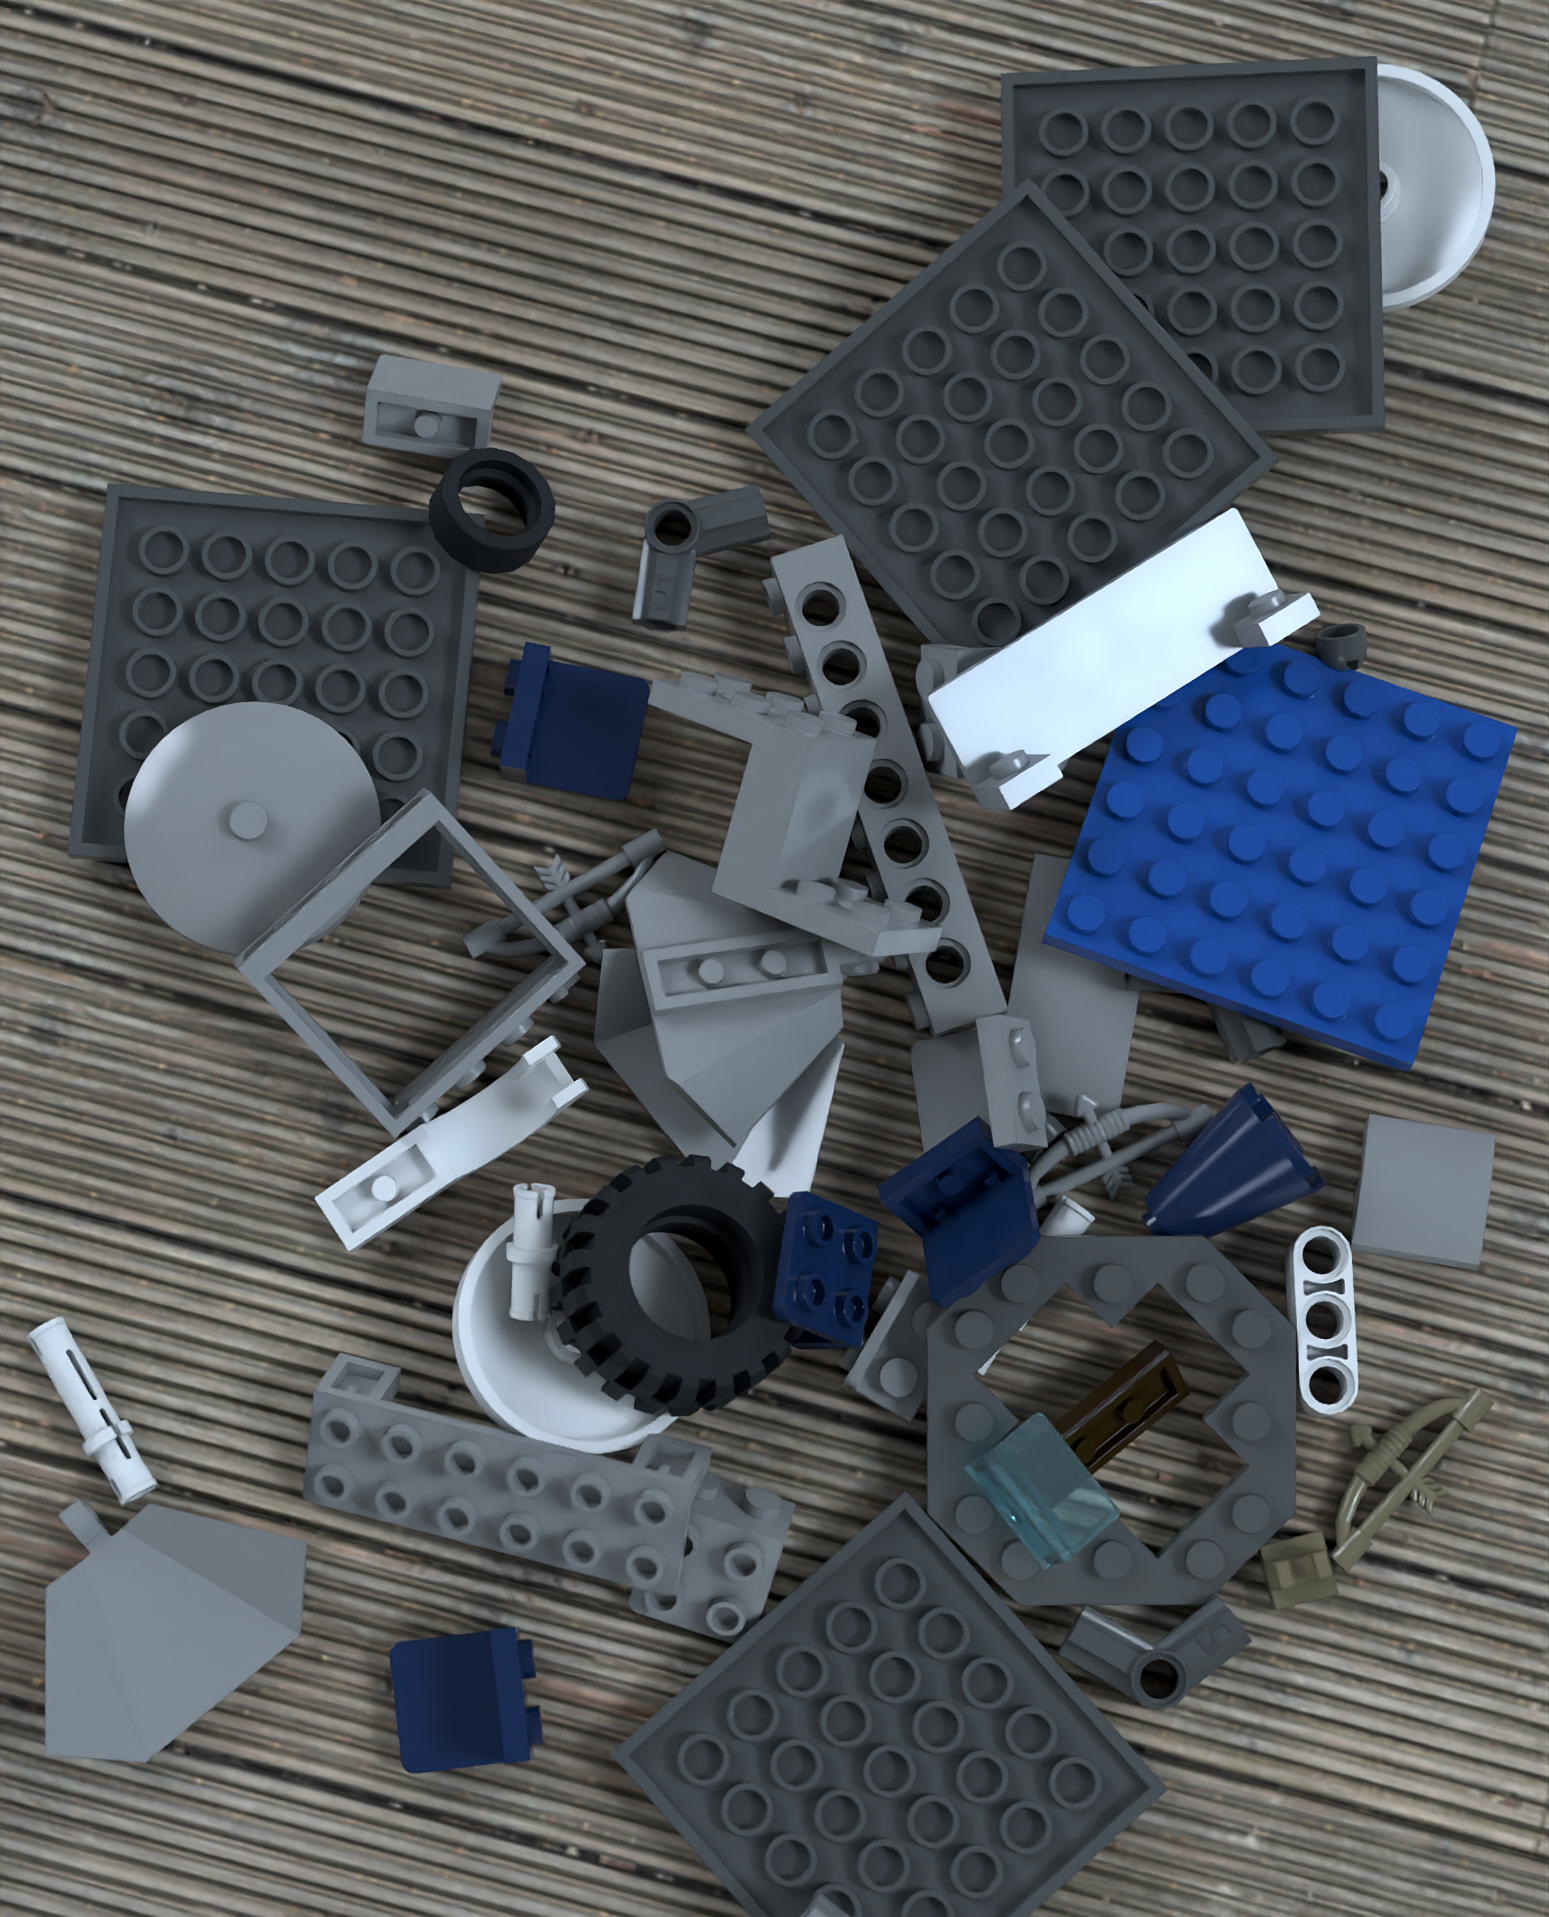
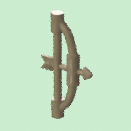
[1329,1387,1494,1573]

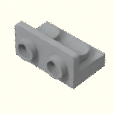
[839,1269,944,1424]

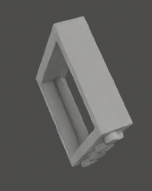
[233,787,586,1138]

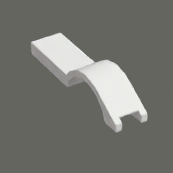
[315,1035,590,1251]

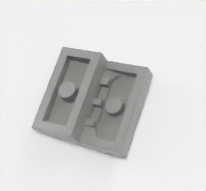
[1350,1114,1496,1270]

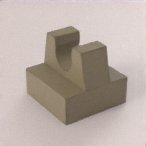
[1257,1530,1339,1610]

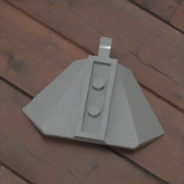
[625,850,886,1148]
[593,948,849,1199]
[45,1499,307,1762]

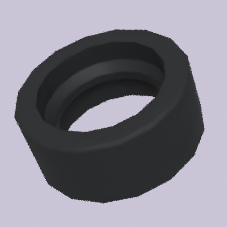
[428,447,555,574]

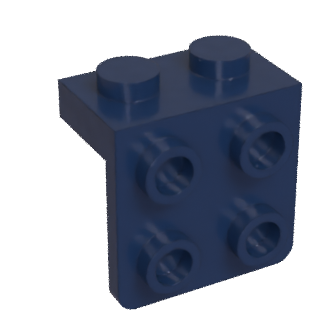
[491,642,650,802]
[878,1116,1040,1308]
[773,1191,879,1349]
[390,1627,544,1774]

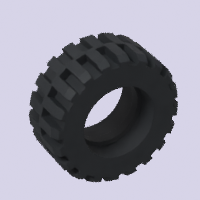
[549,1154,803,1417]

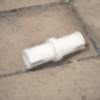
[506,1183,559,1321]

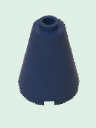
[1141,1081,1326,1239]

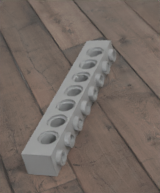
[762,534,1009,1039]

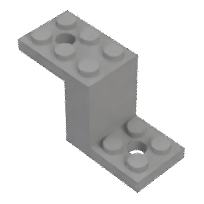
[647,671,943,957]

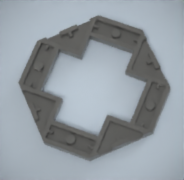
[926,1234,1296,1606]

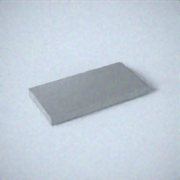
[1006,853,1140,1121]

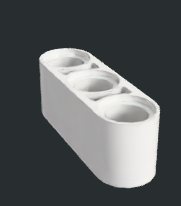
[1285,1226,1358,1418]

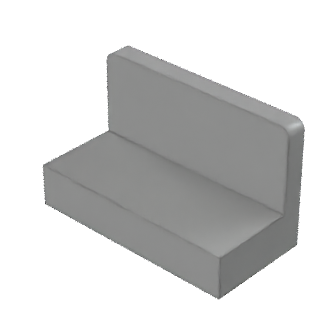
[362,354,502,459]

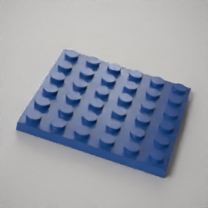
[1041,643,1518,1073]

